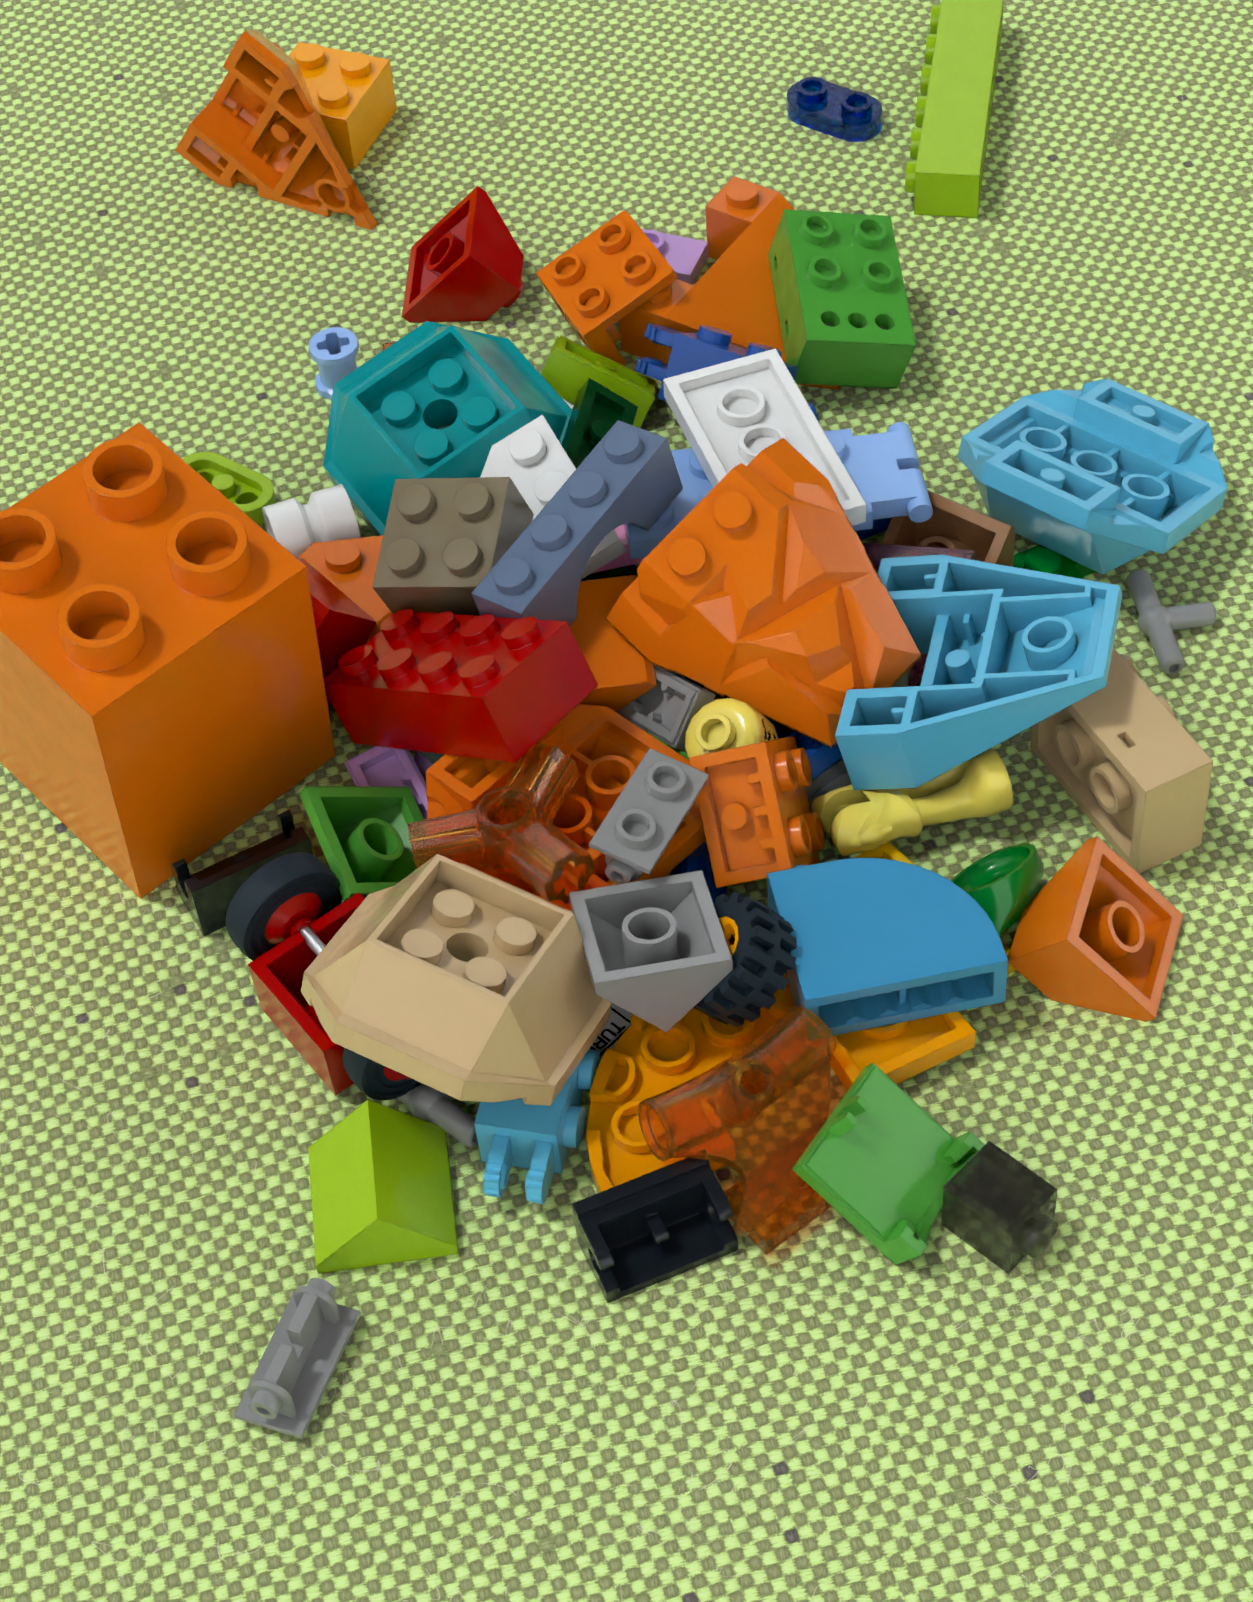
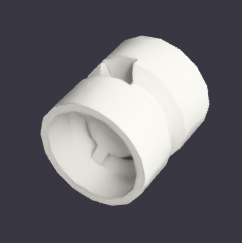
[262,484,361,557]

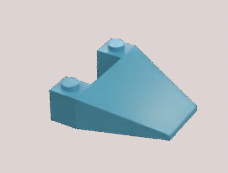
[835,554,1123,790]

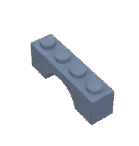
[471,420,683,627]

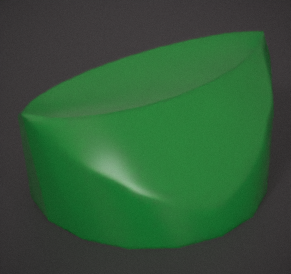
[951,843,1044,937]

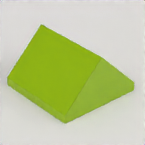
[308,1100,459,1274]

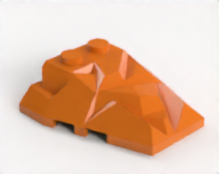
[606,438,921,748]

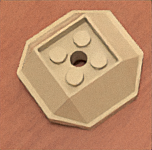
[301,854,612,1106]

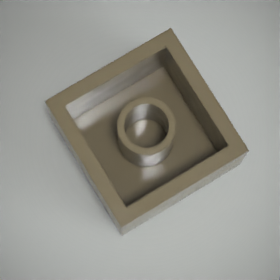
[372,477,534,616]

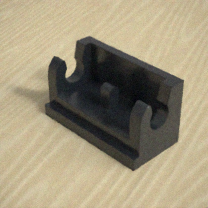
[171,810,313,936]
[572,1151,739,1303]

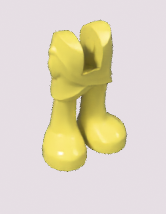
[811,749,1013,856]

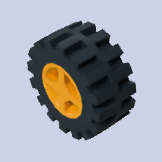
[693,892,797,1026]

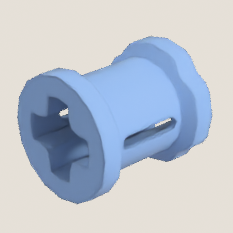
[309,327,359,401]

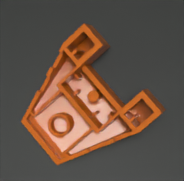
[619,176,841,390]

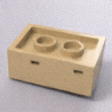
[1030,648,1213,874]

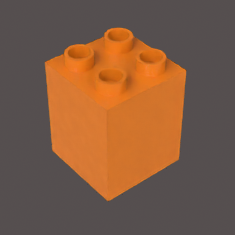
[0,422,336,899]

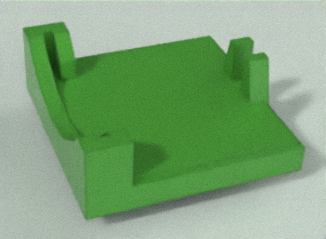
[792,1063,991,1265]

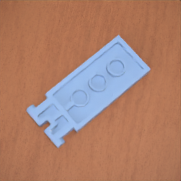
[624,422,933,559]

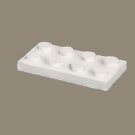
[663,348,866,526]

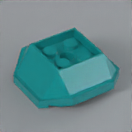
[323,321,572,536]

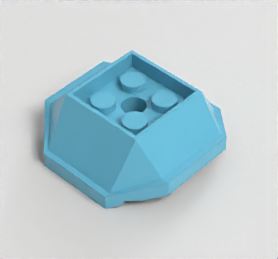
[958,378,1227,575]

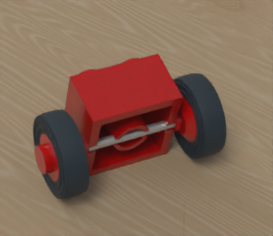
[226,852,423,1100]

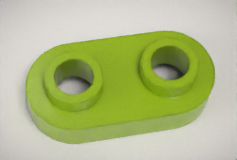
[183,452,277,526]

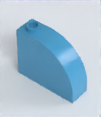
[767,858,1008,1041]

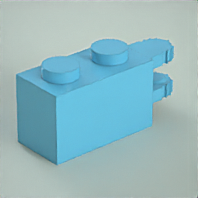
[474,1048,600,1204]

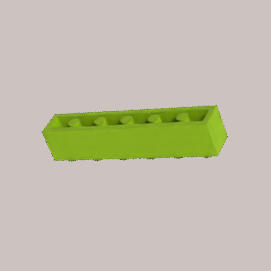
[905,0,1004,218]

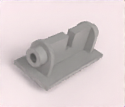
[589,748,709,884]
[234,1278,361,1439]

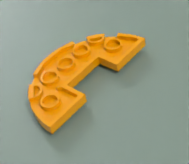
[586,973,976,1193]

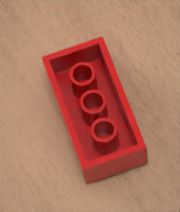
[324,609,598,763]

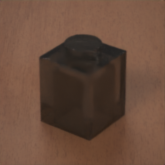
[941,1141,1058,1274]

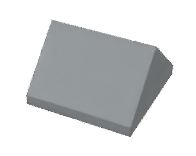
[569,870,733,1032]

